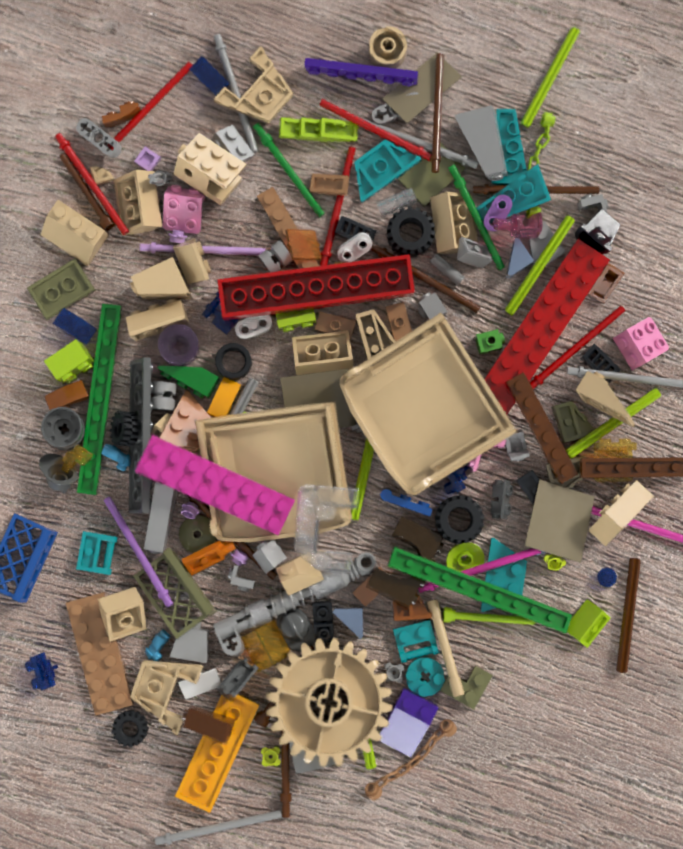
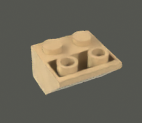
[173,238,211,284]

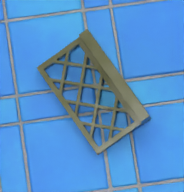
[134,548,217,639]

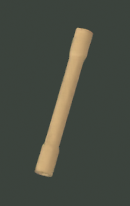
[427,599,465,697]

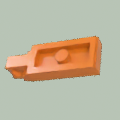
[181,541,236,576]

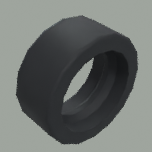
[215,343,252,380]

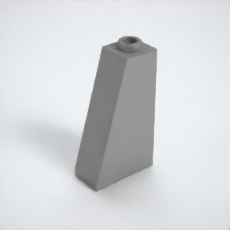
[455,105,508,181]
[144,481,178,554]

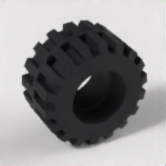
[387,207,435,258]
[435,495,485,544]

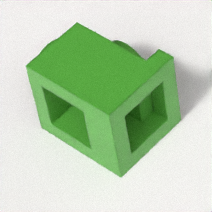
[475,329,505,355]

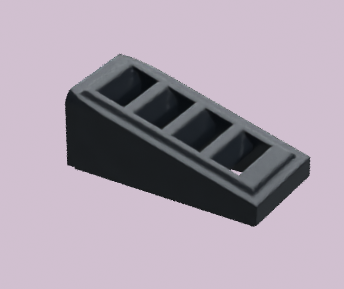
[335,216,377,246]
[580,343,621,384]

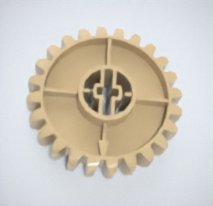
[266,638,392,767]

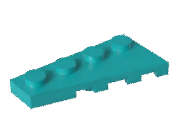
[491,109,527,185]
[476,164,551,224]

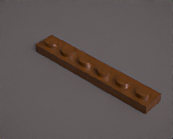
[506,373,578,484]
[580,457,683,478]

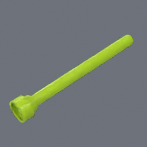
[443,607,535,625]

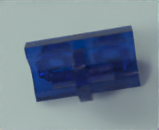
[443,466,469,494]
[24,652,59,691]

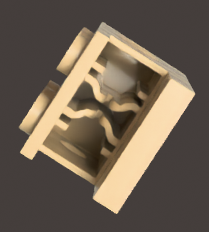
[173,133,246,206]

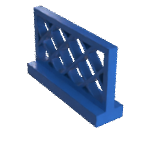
[0,513,58,603]

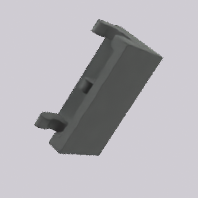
[216,658,259,702]

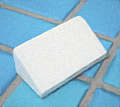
[178,667,221,699]

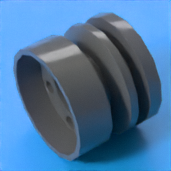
[41,407,86,451]

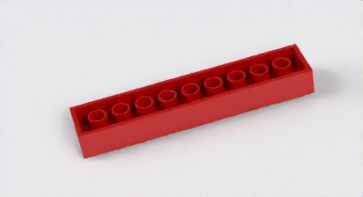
[484,239,610,415]
[217,254,415,321]

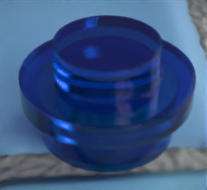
[597,568,617,587]

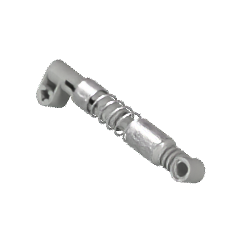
[213,552,377,657]

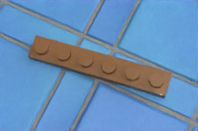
[257,187,319,269]

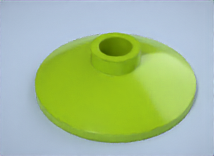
[446,542,485,572]

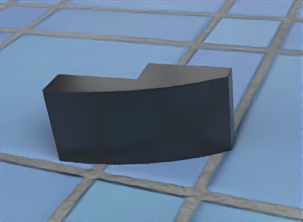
[312,600,334,643]

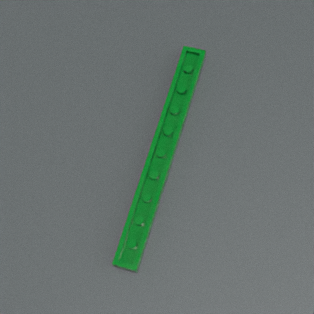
[77,303,122,495]
[387,547,572,633]

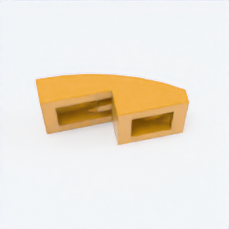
[207,377,241,417]

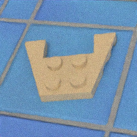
[214,46,293,123]
[130,660,204,735]

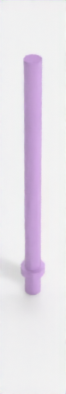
[140,242,266,256]

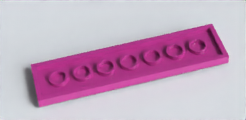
[135,435,295,535]

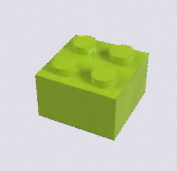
[44,339,94,384]

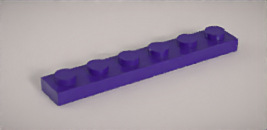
[304,58,418,86]

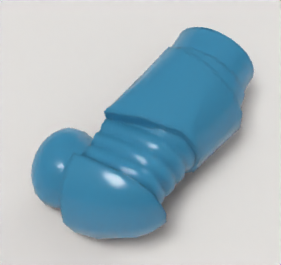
[101,444,131,471]
[145,629,171,661]

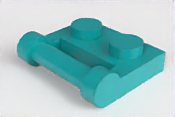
[76,531,118,575]
[393,619,439,663]

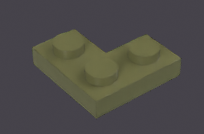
[440,665,493,709]

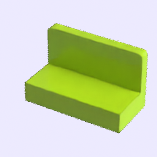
[567,599,611,648]

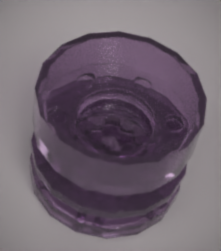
[158,324,199,366]

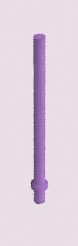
[104,497,174,608]

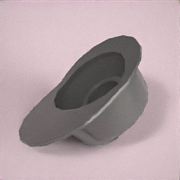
[39,454,78,494]
[277,608,315,652]

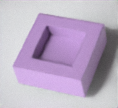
[134,147,161,171]

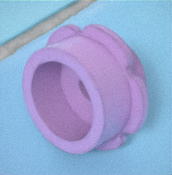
[168,230,187,243]
[181,502,200,519]
[231,549,249,566]

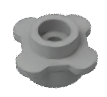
[385,663,404,683]

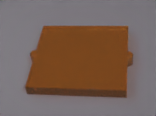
[285,229,322,260]

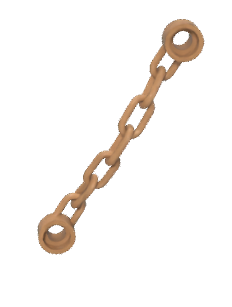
[365,719,457,800]

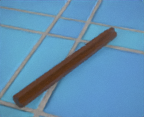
[616,558,641,673]

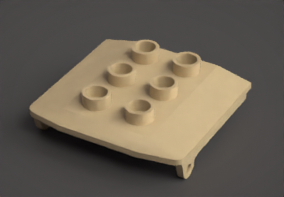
[340,313,517,495]
[195,402,352,542]

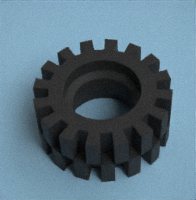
[110,411,139,446]
[111,710,149,748]

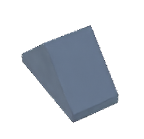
[506,238,534,279]
[332,607,363,639]

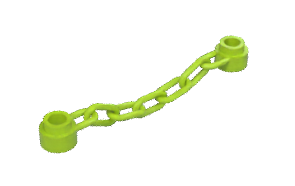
[526,112,555,220]

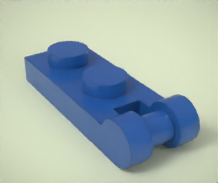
[380,489,433,517]

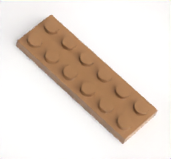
[66,592,134,716]

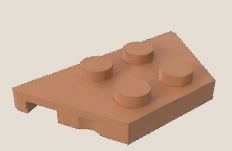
[160,390,211,452]

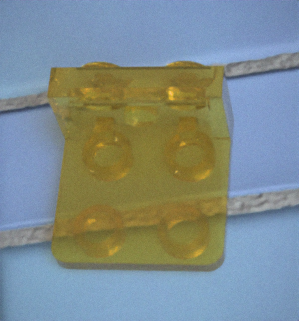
[593,439,637,482]

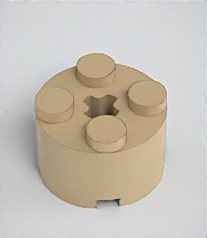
[369,26,407,69]

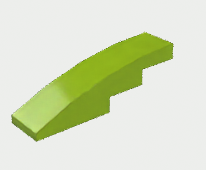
[279,117,358,142]

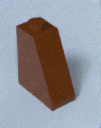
[181,705,236,744]

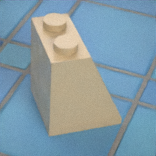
[130,257,193,300]

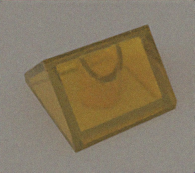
[241,620,290,672]

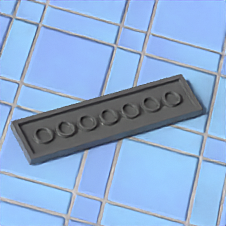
[128,357,153,514]

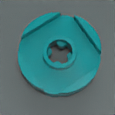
[406,657,445,697]

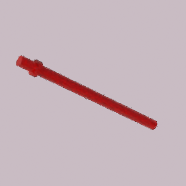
[106,61,194,150]
[319,99,432,162]
[55,133,129,235]
[319,146,356,266]
[530,305,626,389]

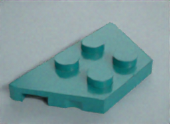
[354,140,422,204]
[480,538,527,612]

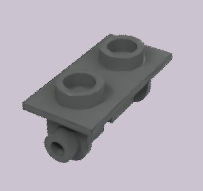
[490,480,513,520]

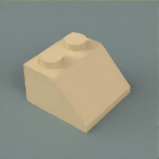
[98,587,147,642]

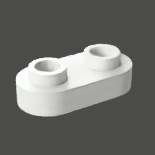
[337,233,372,263]
[235,315,272,340]

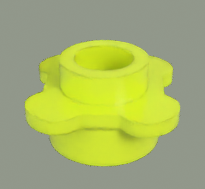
[544,554,566,571]
[261,746,281,767]

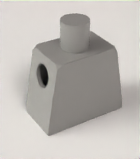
[170,616,209,663]

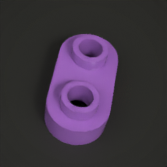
[484,195,513,231]

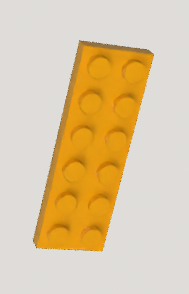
[175,694,260,813]

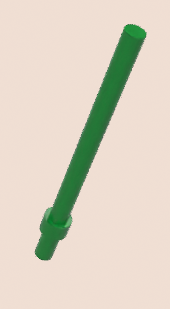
[253,123,325,218]
[448,164,505,270]

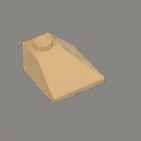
[276,550,324,596]

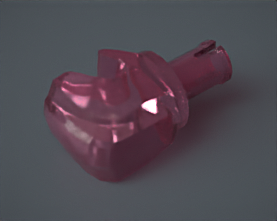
[493,212,543,239]

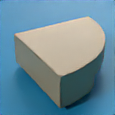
[90,166,115,186]

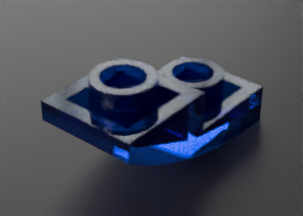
[189,56,230,96]
[52,308,97,345]

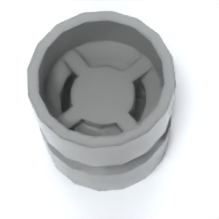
[258,240,294,273]
[151,381,177,411]

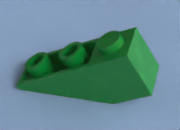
[157,366,220,399]

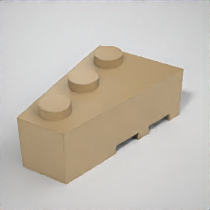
[355,309,396,360]
[589,480,654,546]

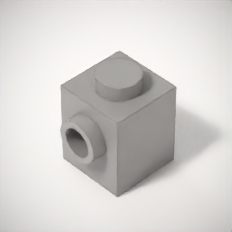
[417,292,447,321]
[252,539,287,574]

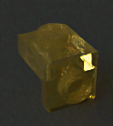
[61,444,93,473]

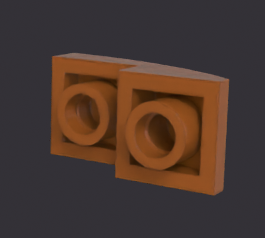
[102,101,141,129]
[44,380,88,410]

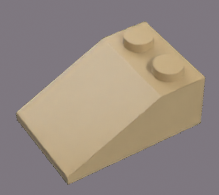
[575,371,635,427]

